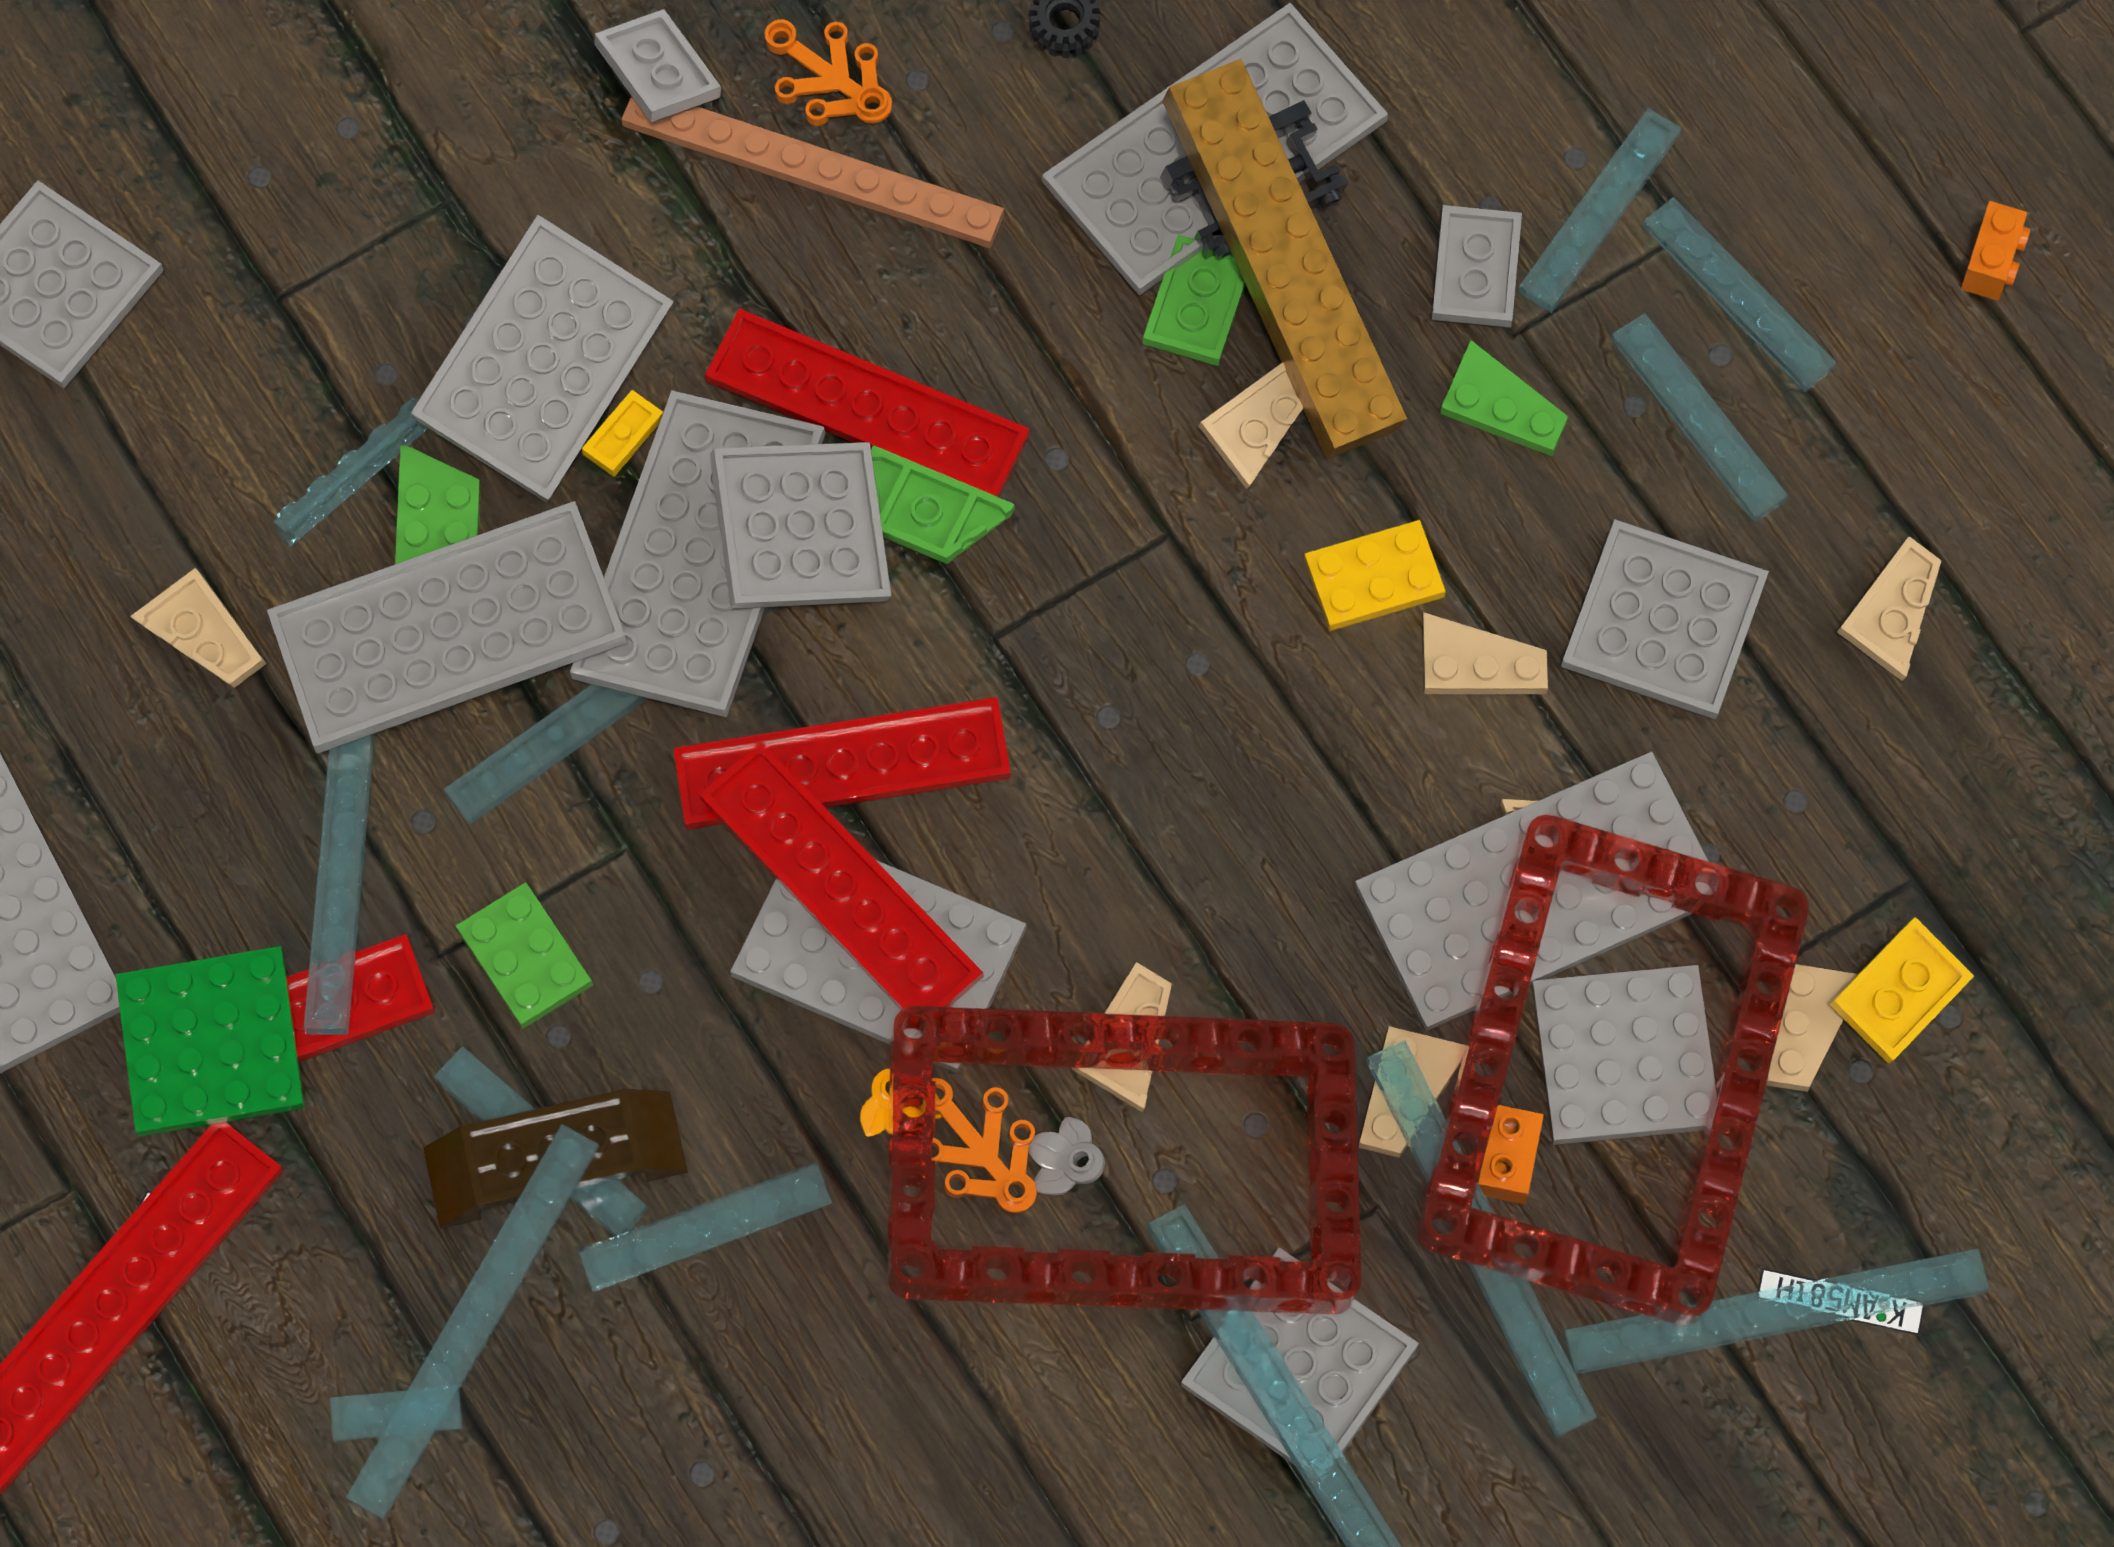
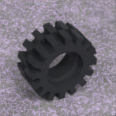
[1029,0,1100,58]

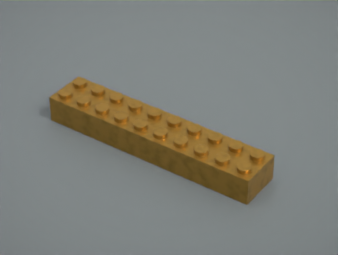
[1162,58,1407,460]

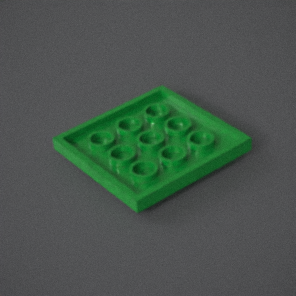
[115,946,305,1137]

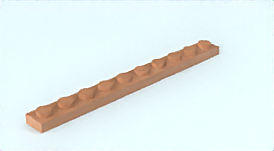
[621,96,1004,249]

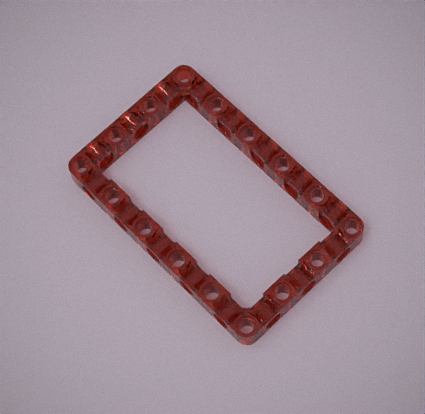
[1417,814,1809,1326]
[888,1006,1361,1314]

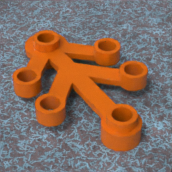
[765,19,892,126]
[917,1078,1037,1213]

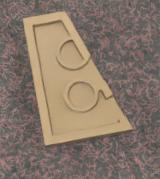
[1198,362,1303,489]
[1837,537,1941,681]
[130,568,267,688]
[1423,612,1548,694]
[1071,962,1172,1113]
[1766,962,1858,1092]
[1359,1026,1470,1158]

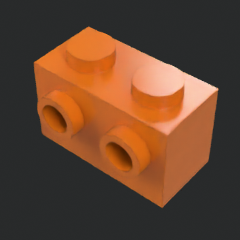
[1961,201,2031,301]
[1470,1104,1544,1204]

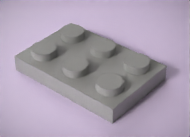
[594,9,721,122]
[1432,205,1522,327]

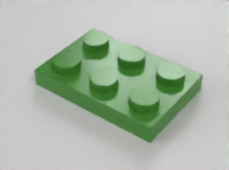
[1143,234,1246,366]
[456,882,593,1029]

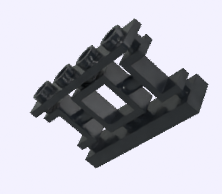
[1160,100,1348,259]

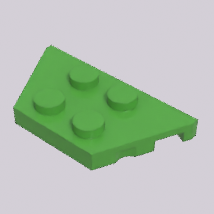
[395,445,481,564]
[871,445,1015,564]

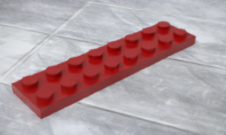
[705,308,1030,497]
[673,697,1011,830]
[699,741,984,1031]

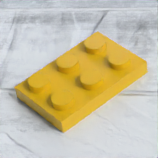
[1304,520,1446,631]
[1829,917,1974,1064]

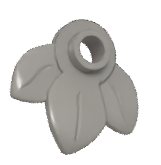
[1028,1117,1105,1196]

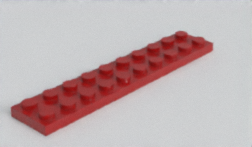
[0,1122,284,1495]

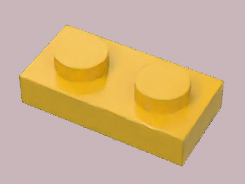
[582,390,663,477]

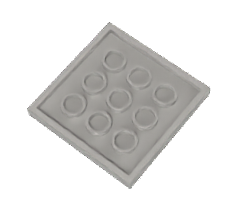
[0,181,164,389]
[710,442,891,608]
[1561,519,1769,720]
[1532,965,1721,1145]
[1181,1248,1419,1483]

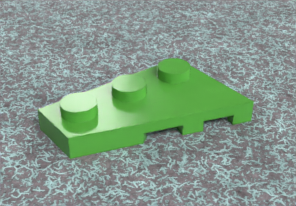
[1440,340,1568,456]

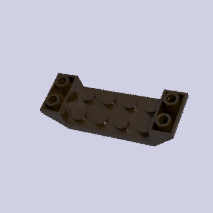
[423,1089,688,1229]

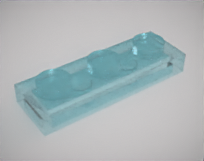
[330,1385,463,1442]

